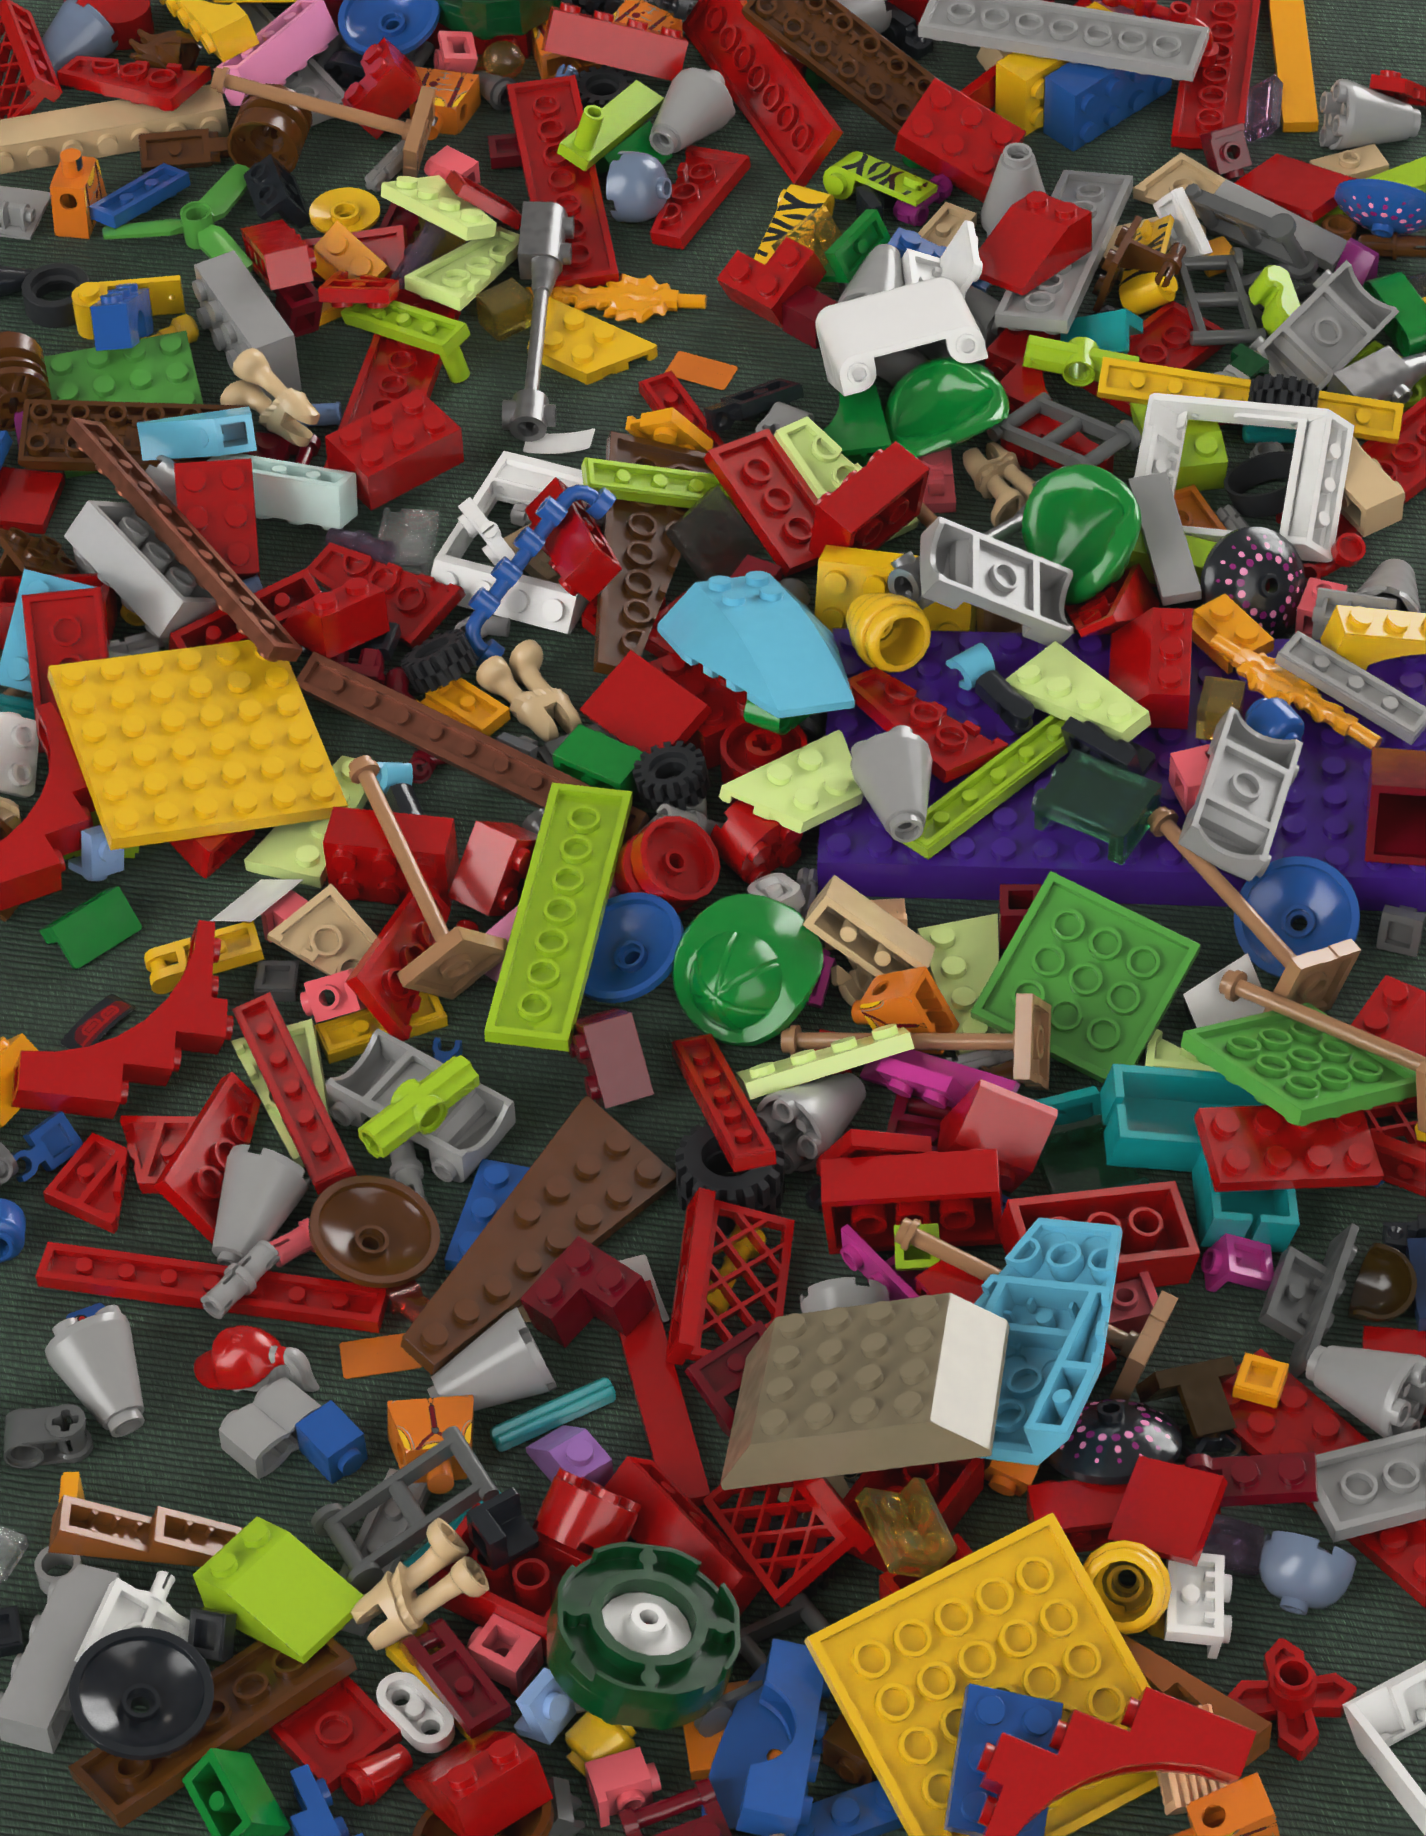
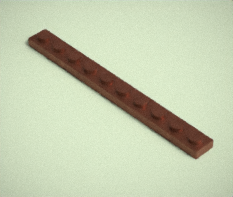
[66,417,303,662]
[296,651,650,848]

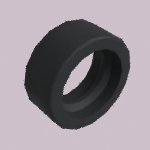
[21,263,89,328]

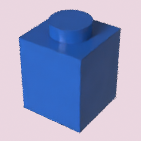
[295,1400,368,1484]

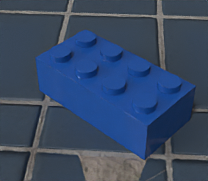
[1043,15,1172,152]

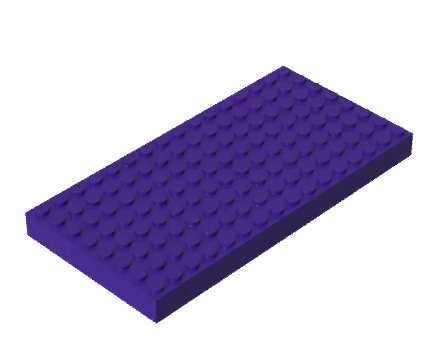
[817,628,1426,912]

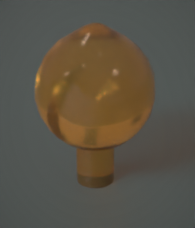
[474,41,525,80]

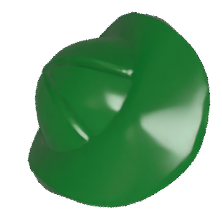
[884,356,1010,458]
[1022,464,1142,606]
[673,894,824,1047]

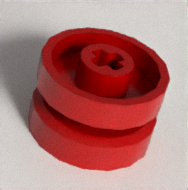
[720,718,807,805]
[614,816,721,915]

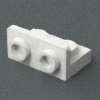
[1164,1553,1232,1659]

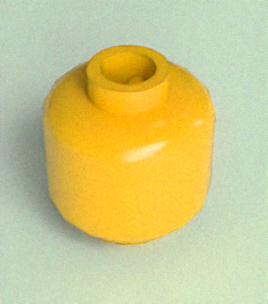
[565,1711,637,1778]

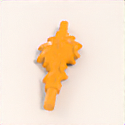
[525,274,707,324]
[1209,633,1383,750]

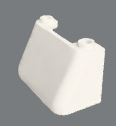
[815,277,988,396]

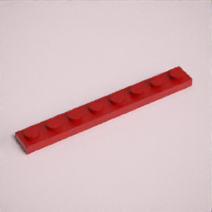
[35,1242,389,1333]

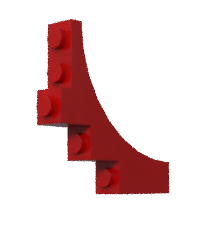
[985,328,1114,474]
[0,702,96,911]
[11,920,234,1119]
[976,1686,1257,1836]

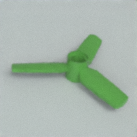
[102,164,253,272]

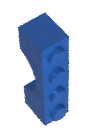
[736,1638,831,1836]

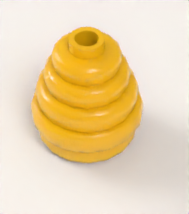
[846,593,931,673]
[1083,1540,1172,1635]

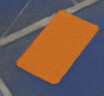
[664,351,738,390]
[339,1333,422,1379]

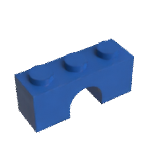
[90,283,154,351]

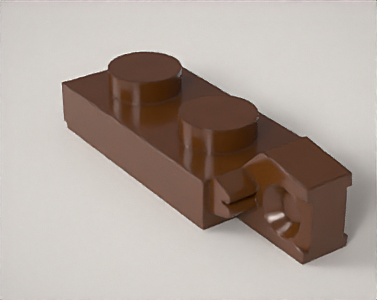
[139,128,231,172]

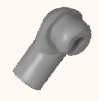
[454,616,511,638]

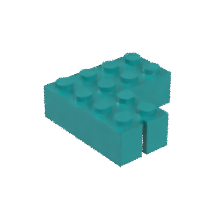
[1100,1064,1300,1252]

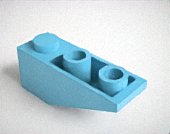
[137,406,257,461]

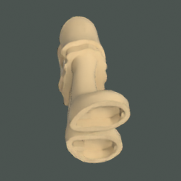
[220,348,320,447]
[962,442,1036,527]
[476,639,582,742]
[350,1518,489,1651]

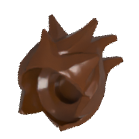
[129,29,203,71]

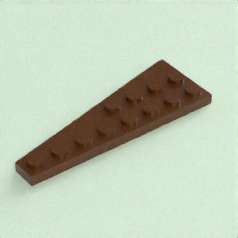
[593,431,713,675]
[401,1096,676,1375]

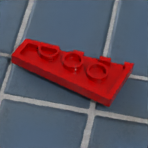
[57,56,212,111]
[650,145,751,249]
[307,542,466,649]
[848,667,1009,784]
[345,879,451,1041]
[153,1072,261,1244]

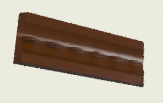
[741,0,938,136]
[18,399,248,471]

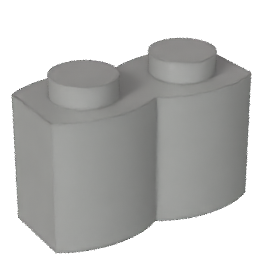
[219,1377,321,1479]

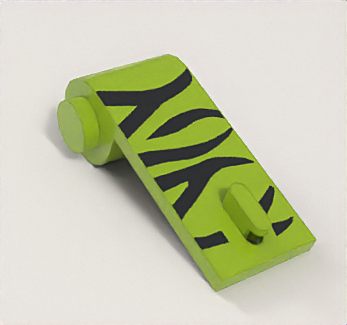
[823,151,938,207]

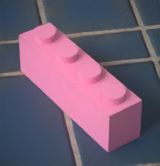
[213,0,339,106]

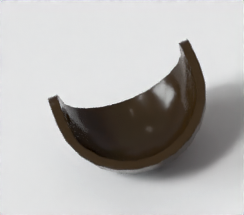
[1348,1243,1417,1323]

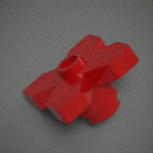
[1228,1638,1357,1761]

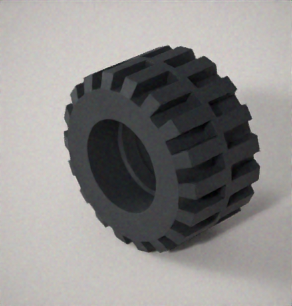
[675,1120,785,1233]

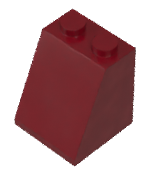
[1365,747,1426,866]

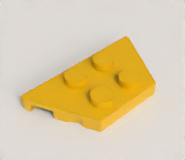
[527,297,658,385]

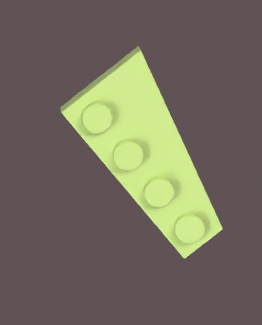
[381,175,497,241]
[404,226,520,311]
[774,416,920,542]
[1005,641,1151,742]
[244,755,368,888]
[918,913,1000,1055]
[231,1019,332,1167]
[736,1024,915,1100]

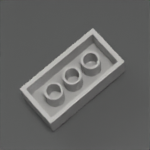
[192,250,302,401]
[64,500,220,639]

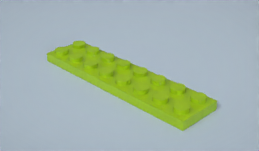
[484,782,633,1052]

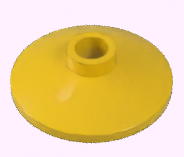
[309,187,380,234]

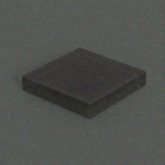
[665,486,763,581]

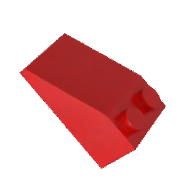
[978,190,1092,296]
[1351,975,1426,1057]
[403,1730,553,1836]

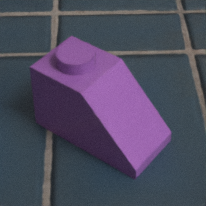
[526,1425,613,1487]

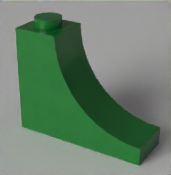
[823,384,891,467]

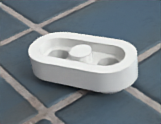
[747,873,806,913]
[376,1672,455,1753]

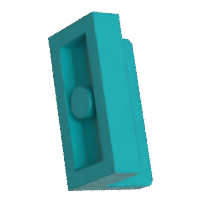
[1060,308,1143,354]

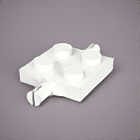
[457,497,515,566]
[74,1571,190,1662]

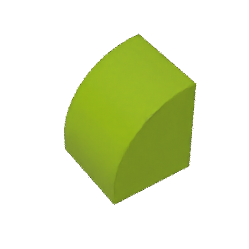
[894,1223,940,1271]

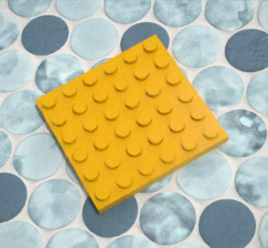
[47,640,348,850]
[804,1512,1160,1836]

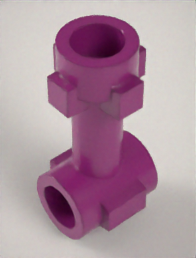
[893,174,953,227]

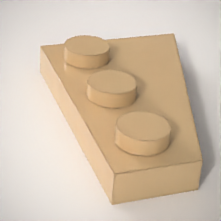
[1133,152,1238,226]
[267,884,377,975]

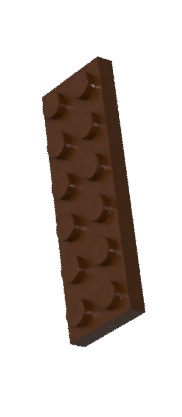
[68,1637,357,1829]

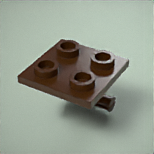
[1092,215,1187,313]
[0,527,81,577]

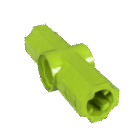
[1022,335,1139,387]
[358,1055,480,1159]

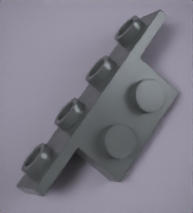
[1258,1223,1360,1378]

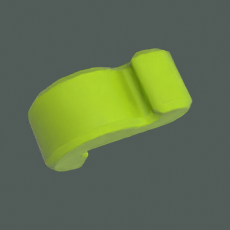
[1248,265,1300,336]

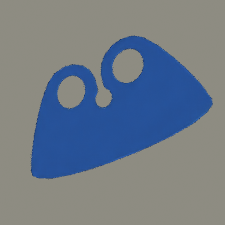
[701,1662,829,1828]

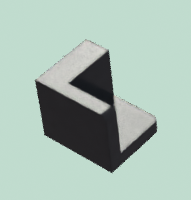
[466,1487,540,1571]

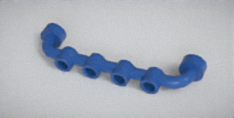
[465,485,617,667]

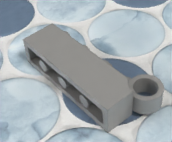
[0,1546,120,1754]

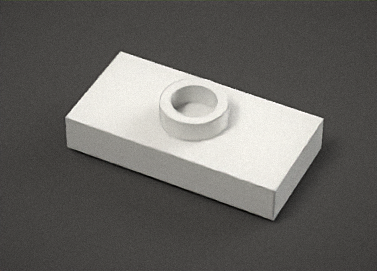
[1153,187,1213,257]

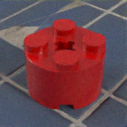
[710,800,803,885]
[532,1468,642,1557]

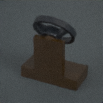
[1135,1355,1242,1458]

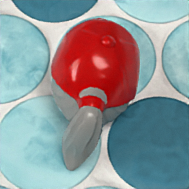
[194,1325,320,1392]

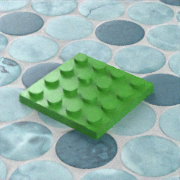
[44,331,203,478]
[971,871,1201,1084]
[1181,1003,1417,1126]

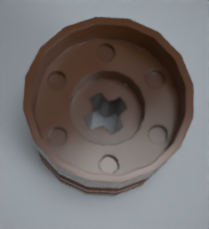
[227,83,313,173]
[0,331,52,432]

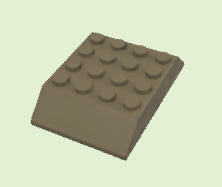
[720,1293,1010,1490]

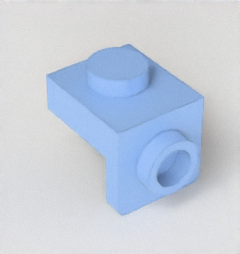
[68,824,124,881]
[514,1668,576,1745]

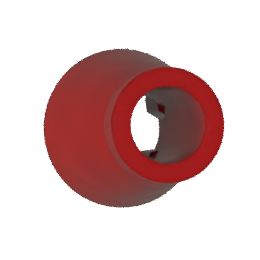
[340,1743,413,1807]

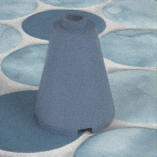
[42,0,119,79]

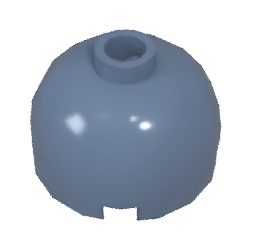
[606,151,672,223]
[1259,1531,1357,1615]

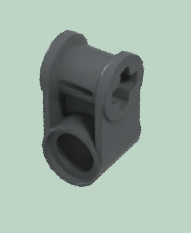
[4,1404,94,1469]

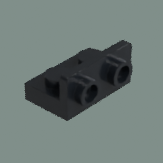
[244,154,311,228]
[1061,716,1156,789]

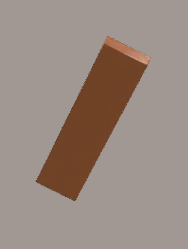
[48,1494,243,1567]
[1121,1633,1272,1768]

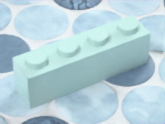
[207,453,358,531]

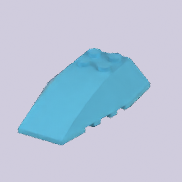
[657,571,855,718]
[974,1218,1123,1466]

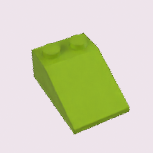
[1129,402,1228,491]
[193,1516,364,1664]

